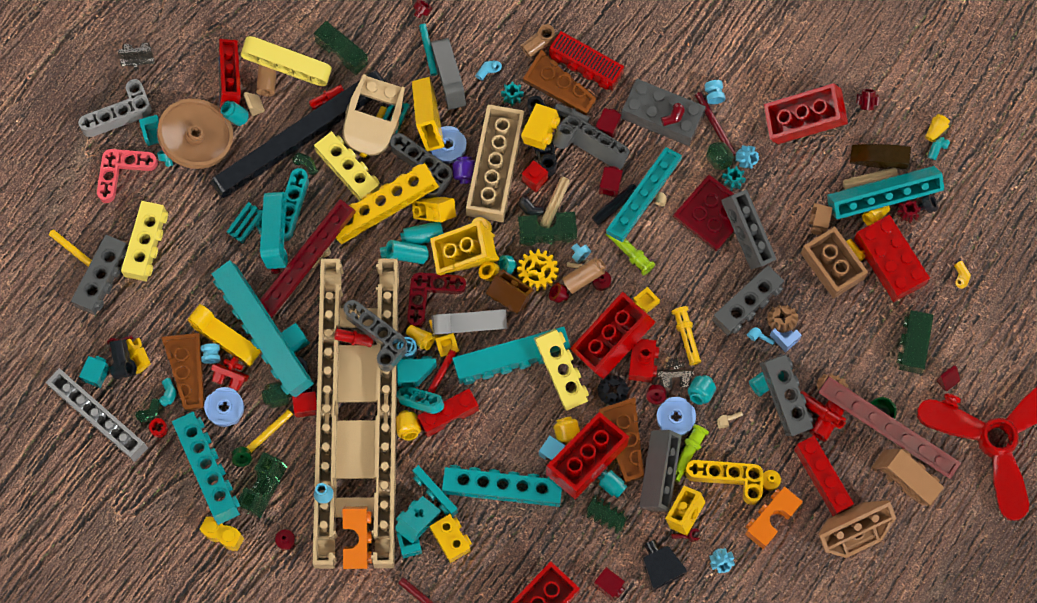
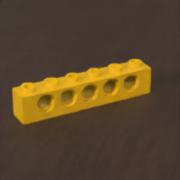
[336,163,439,244]

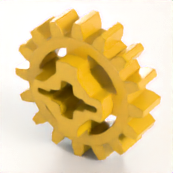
[517,249,559,291]

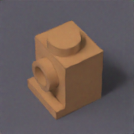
[809,203,833,235]

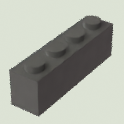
[639,430,682,512]

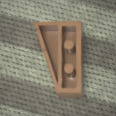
[871,448,944,506]

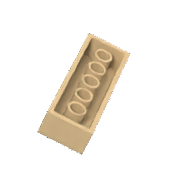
[466,104,524,223]

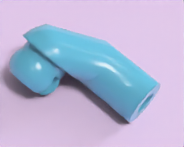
[475,60,502,81]

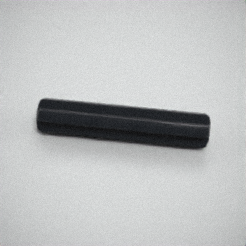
[592,184,637,225]

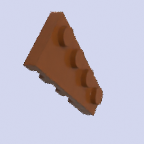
[523,49,596,116]
[598,397,644,483]

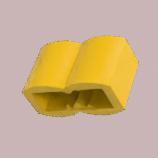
[200,517,244,551]

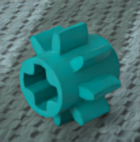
[501,82,524,106]
[722,166,746,191]

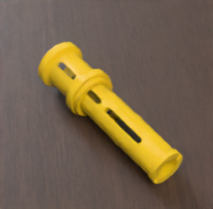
[671,306,701,366]

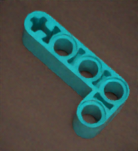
[256,168,309,242]
[260,192,288,269]

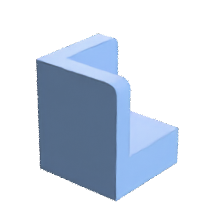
[770,328,802,352]

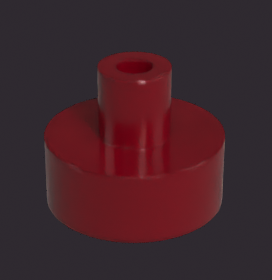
[413,0,432,18]
[592,271,611,291]
[549,283,569,303]
[646,384,666,405]
[275,529,296,551]

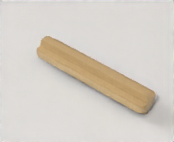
[843,168,898,190]
[540,177,570,229]

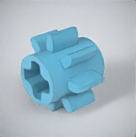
[736,145,759,169]
[709,548,735,573]

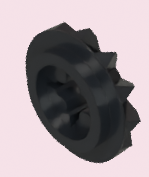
[597,375,628,405]

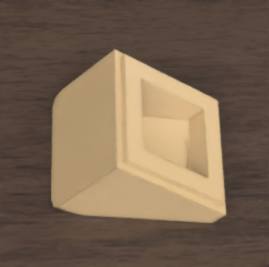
[244,92,265,116]

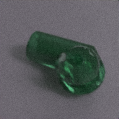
[292,153,318,175]
[135,398,161,423]

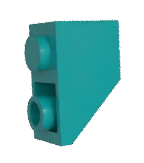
[397,356,437,387]

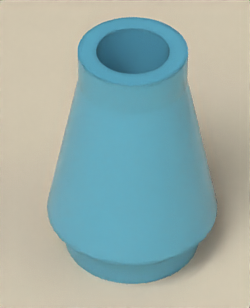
[314,483,334,504]

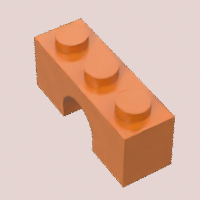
[745,486,803,550]
[342,506,372,569]

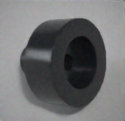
[918,194,938,213]

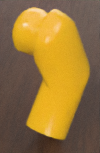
[954,261,971,289]

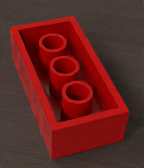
[764,83,848,144]
[854,215,930,303]
[570,292,656,379]
[546,412,629,500]
[511,561,580,603]

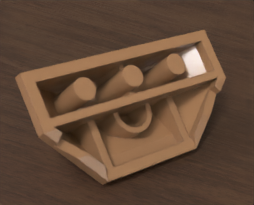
[818,500,896,558]

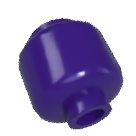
[452,157,476,184]

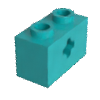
[395,496,441,544]

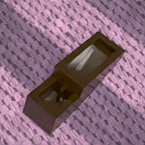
[849,144,911,170]

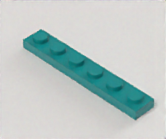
[606,147,682,242]

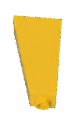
[412,77,444,152]

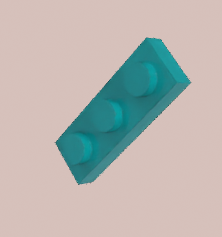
[412,465,458,517]

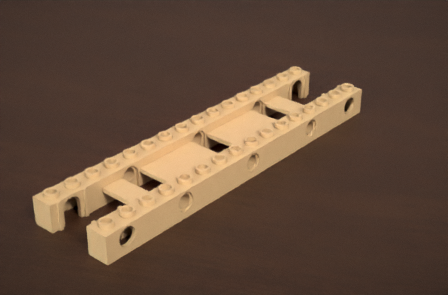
[313,259,399,569]

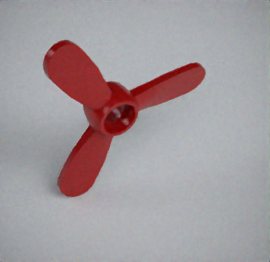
[917,387,1037,521]

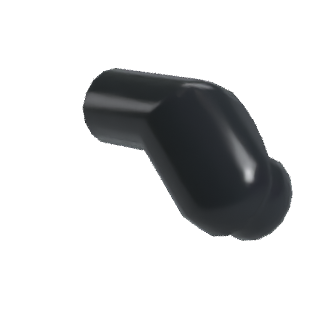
[518,196,543,216]

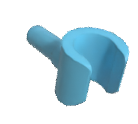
[747,327,775,345]

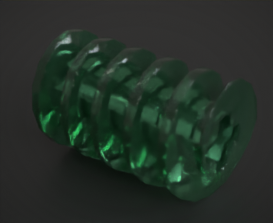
[586,494,630,534]

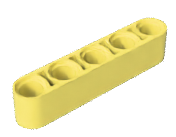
[241,36,332,87]

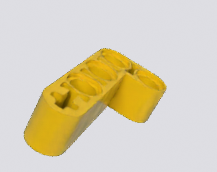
[187,304,262,367]
[685,460,763,505]

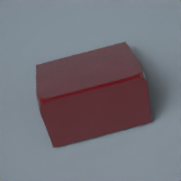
[937,365,960,391]

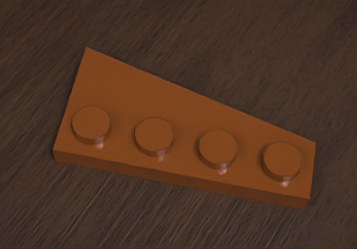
[161,333,205,411]

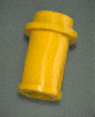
[846,238,865,261]

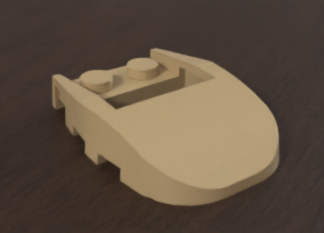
[342,74,405,156]

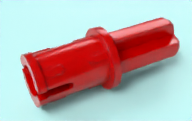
[309,84,344,110]
[334,329,373,348]

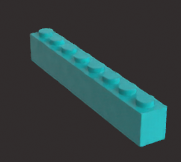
[211,260,314,397]

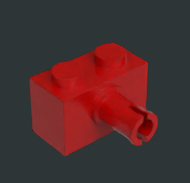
[628,339,659,383]

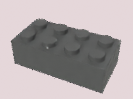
[621,79,706,147]

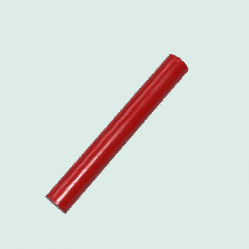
[422,349,457,399]

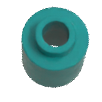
[221,101,249,126]
[598,470,627,498]

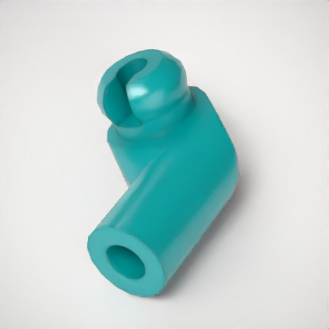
[159,378,177,406]

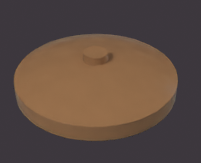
[157,99,233,169]

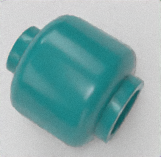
[688,375,716,405]

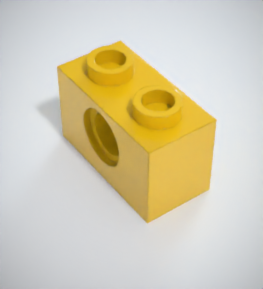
[665,486,706,536]

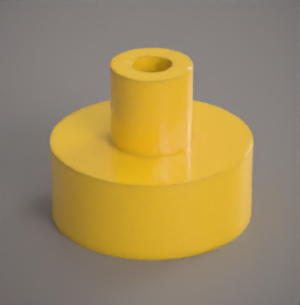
[763,470,781,491]

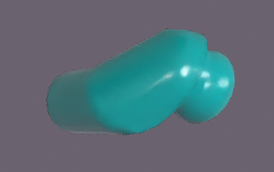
[927,137,950,160]

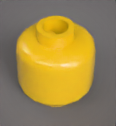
[396,410,421,441]
[553,416,580,445]

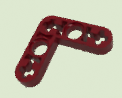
[407,272,466,328]

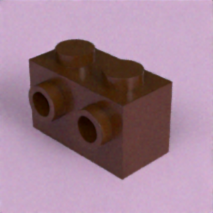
[486,269,534,314]

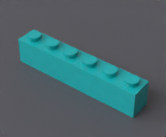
[827,166,944,219]
[453,326,571,385]

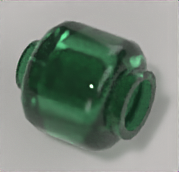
[706,142,734,170]
[262,381,292,408]

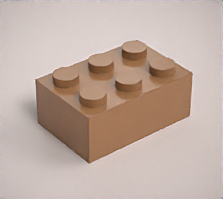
[801,227,868,299]

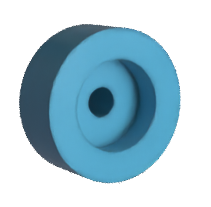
[571,243,591,263]

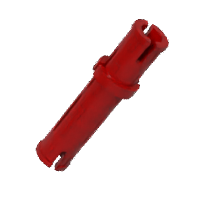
[800,391,846,429]

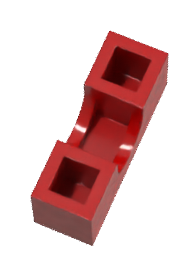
[418,389,479,438]

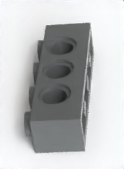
[721,189,777,270]
[71,235,128,315]
[712,265,784,336]
[759,354,813,436]

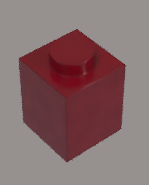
[595,108,621,138]
[599,166,623,197]
[593,567,625,600]

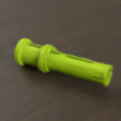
[605,234,655,276]
[675,424,709,483]

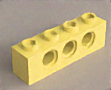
[314,131,380,201]
[121,201,168,282]
[534,329,589,411]

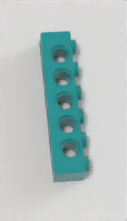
[172,412,240,525]
[442,465,562,507]

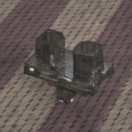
[118,42,155,71]
[657,356,694,388]

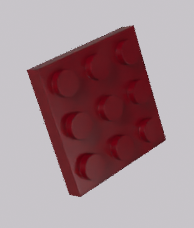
[673,175,734,252]

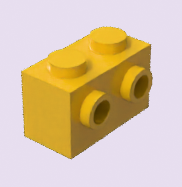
[521,103,560,150]
[430,514,472,563]

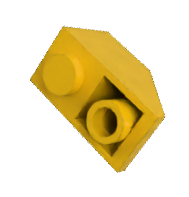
[412,197,456,222]

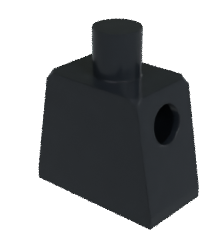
[642,540,687,592]

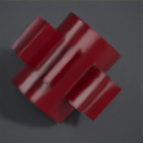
[856,89,880,111]
[896,200,921,224]

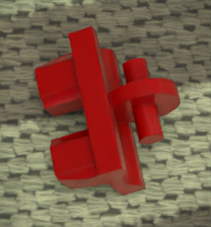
[211,356,250,391]

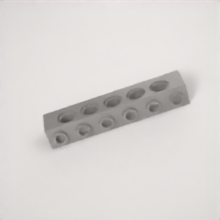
[45,368,148,462]

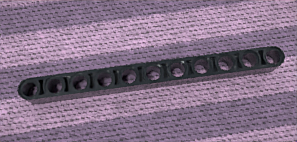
[210,71,386,198]

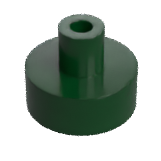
[231,446,252,467]

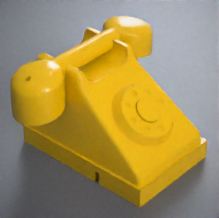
[430,217,500,281]

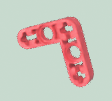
[97,149,158,203]

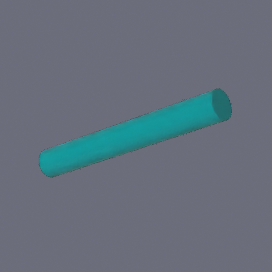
[419,24,438,76]

